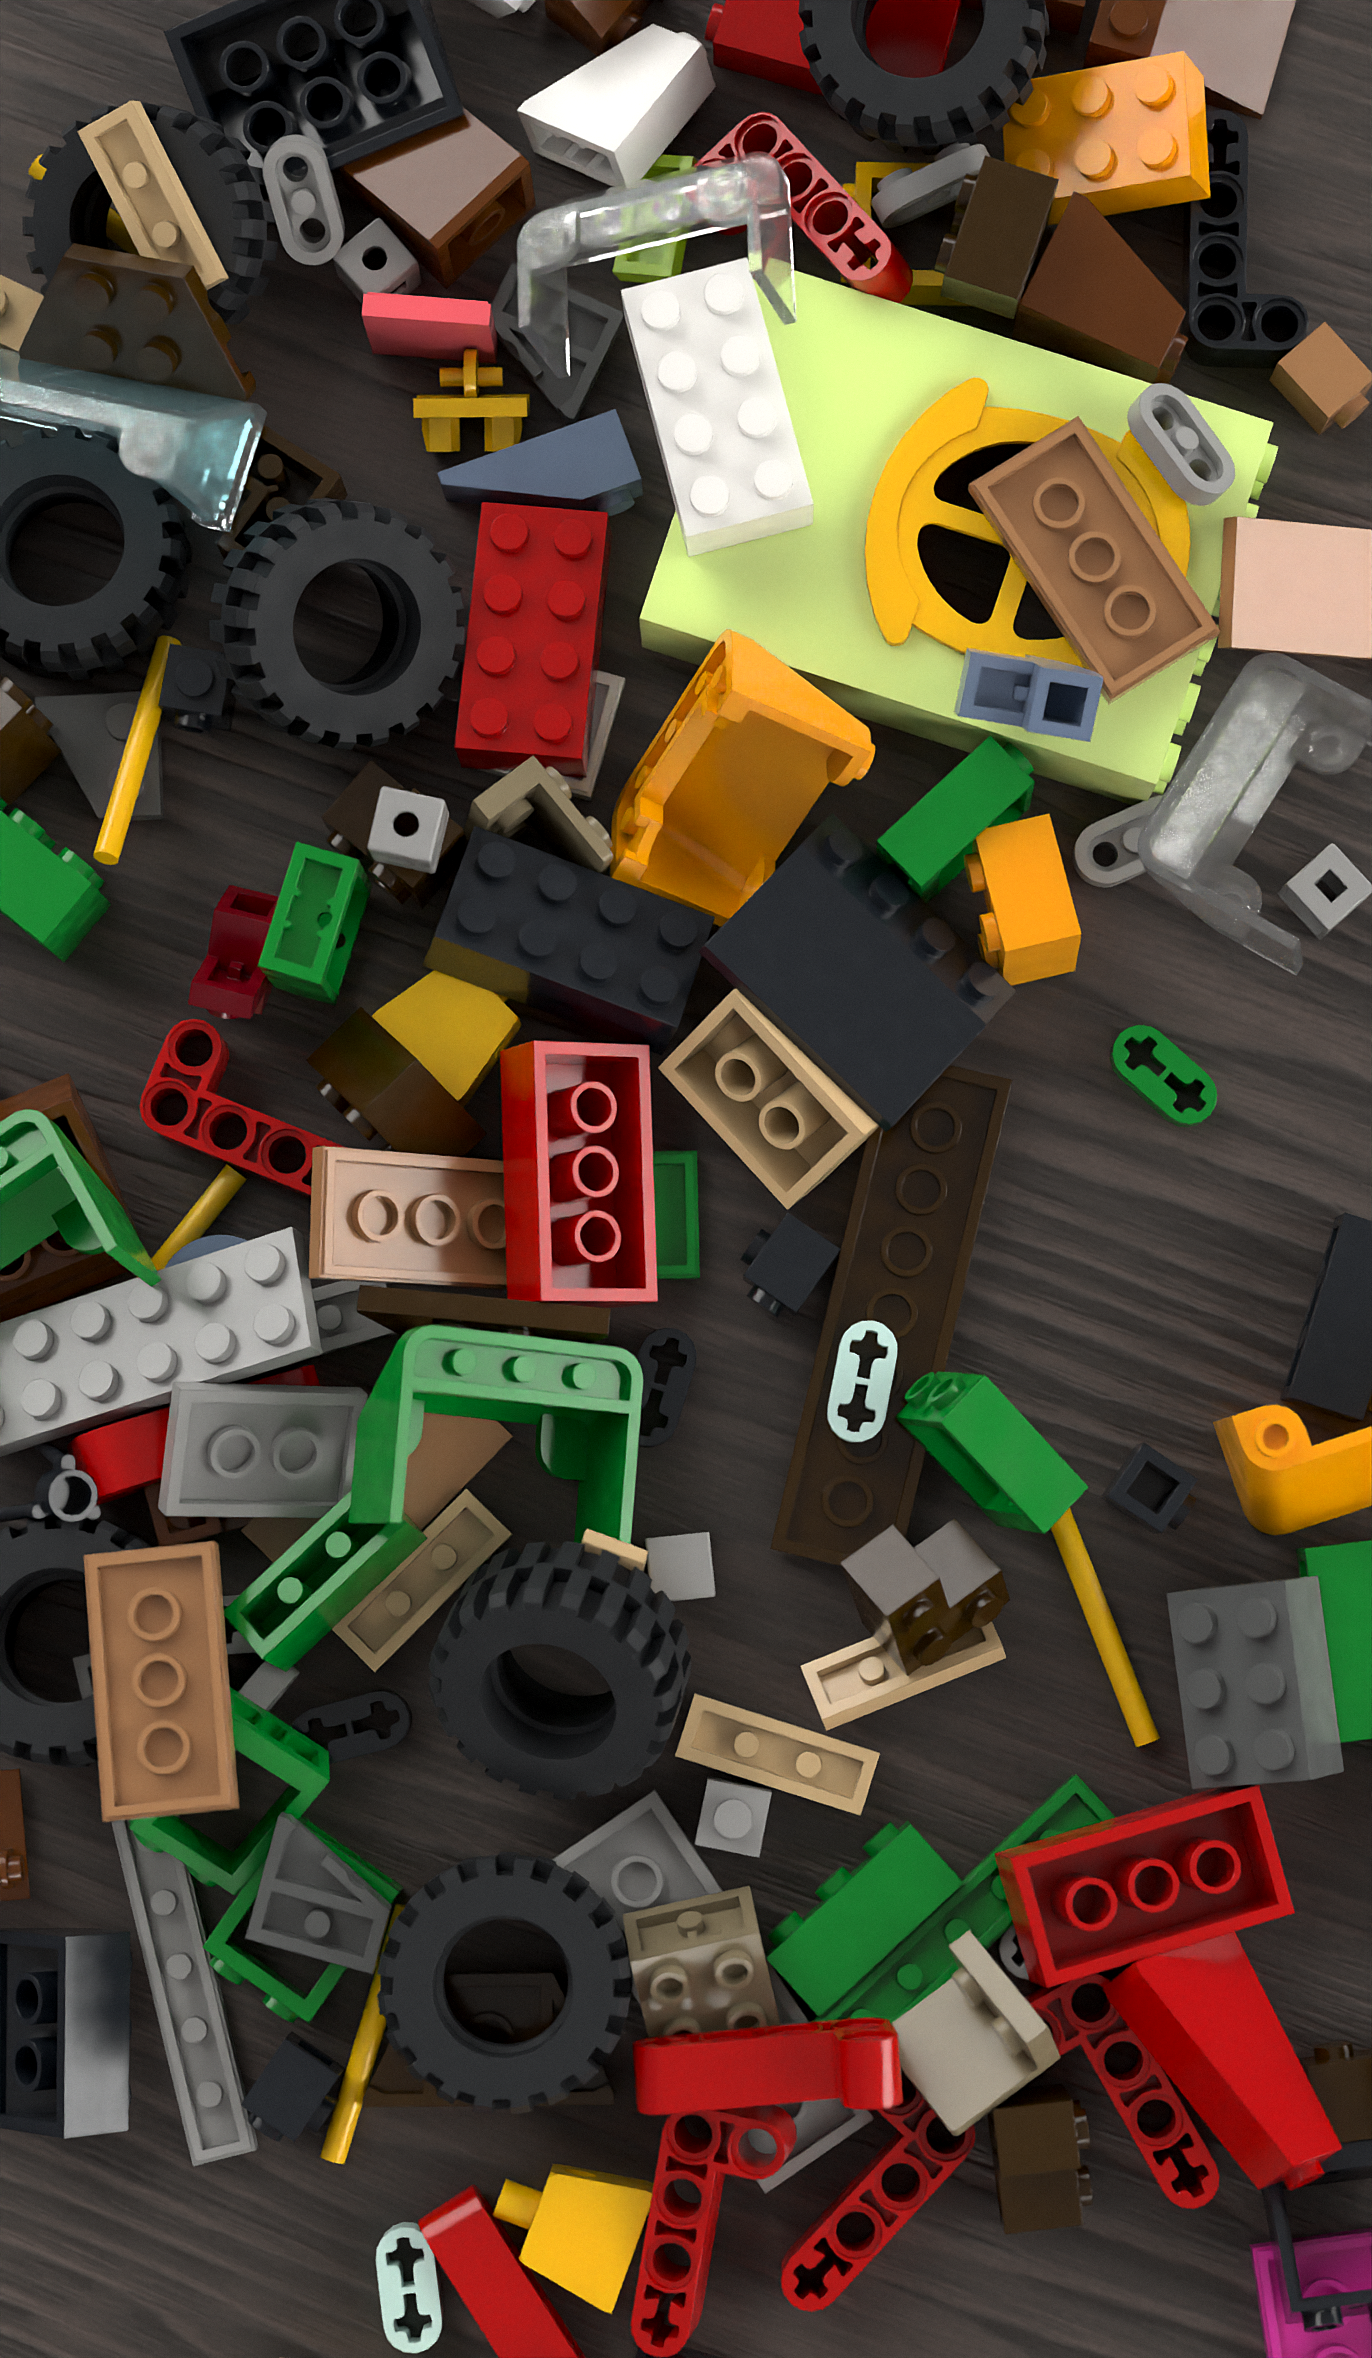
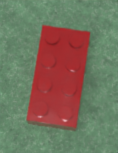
[455,502,612,778]
[500,1041,658,1307]
[994,1784,1295,1988]

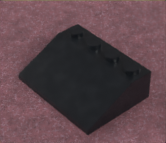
[163,0,465,200]
[698,813,1016,1132]

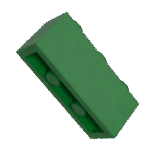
[224,1491,428,1672]
[1296,1539,1372,1743]
[765,1820,964,2017]

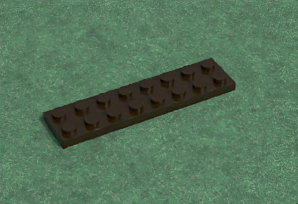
[770,1065,1013,1566]

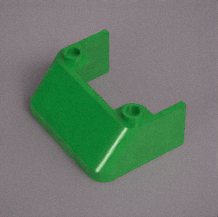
[0,1109,162,1287]
[349,1325,643,1545]

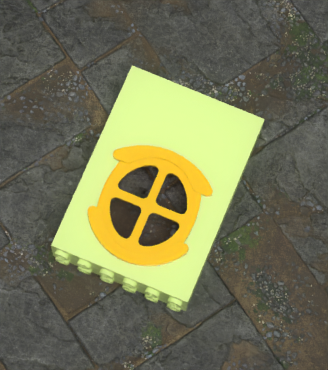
[639,260,1278,805]

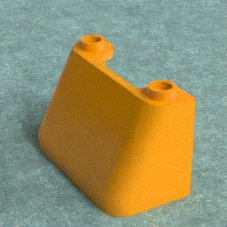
[610,629,875,927]
[1213,1405,1372,1535]

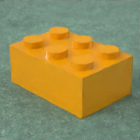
[1003,51,1210,226]

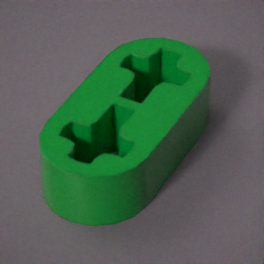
[1109,1025,1218,1128]

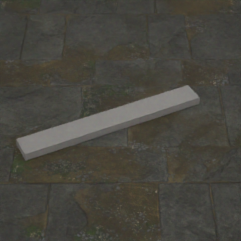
[73,1654,259,2166]

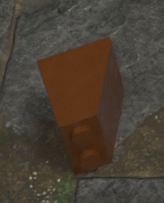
[339,107,536,289]
[1011,191,1189,384]

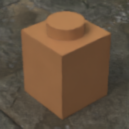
[1269,322,1372,435]

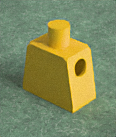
[372,970,522,1107]
[492,2164,654,2314]

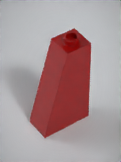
[705,0,962,96]
[1103,1931,1342,2190]

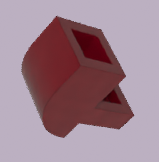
[188,885,279,1019]

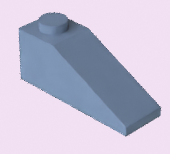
[437,409,643,516]

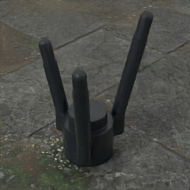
[0,1441,101,1523]

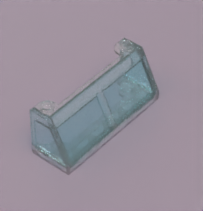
[0,348,267,532]

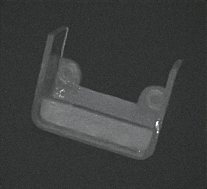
[517,151,797,379]
[1138,652,1372,976]

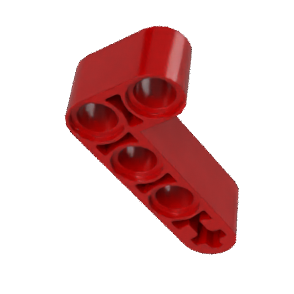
[685,112,913,303]
[139,1019,347,1198]
[66,1365,320,1505]
[1024,1972,1219,2209]
[632,2017,903,2115]
[780,2086,976,2312]
[631,2104,797,2357]
[418,2184,587,2358]

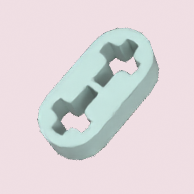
[827,1321,897,1443]
[376,2222,444,2353]

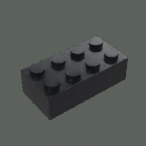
[422,826,715,1055]

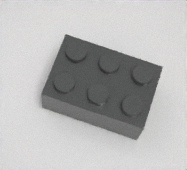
[1167,1575,1344,1789]

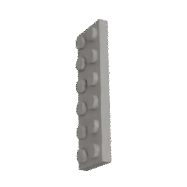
[0,1227,322,1457]
[551,1789,874,2194]

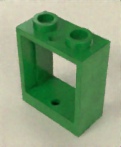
[876,736,1035,904]
[258,841,373,1006]
[895,1371,1088,1534]
[129,1687,330,1896]
[202,1815,404,2023]

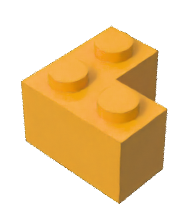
[964,814,1081,986]

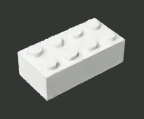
[621,257,814,557]

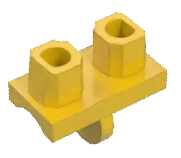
[413,349,530,452]

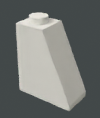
[517,24,716,194]

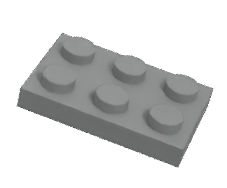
[158,1382,368,1518]

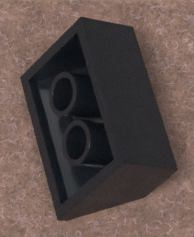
[0,1928,133,2138]

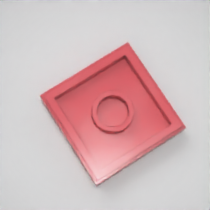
[361,292,498,364]

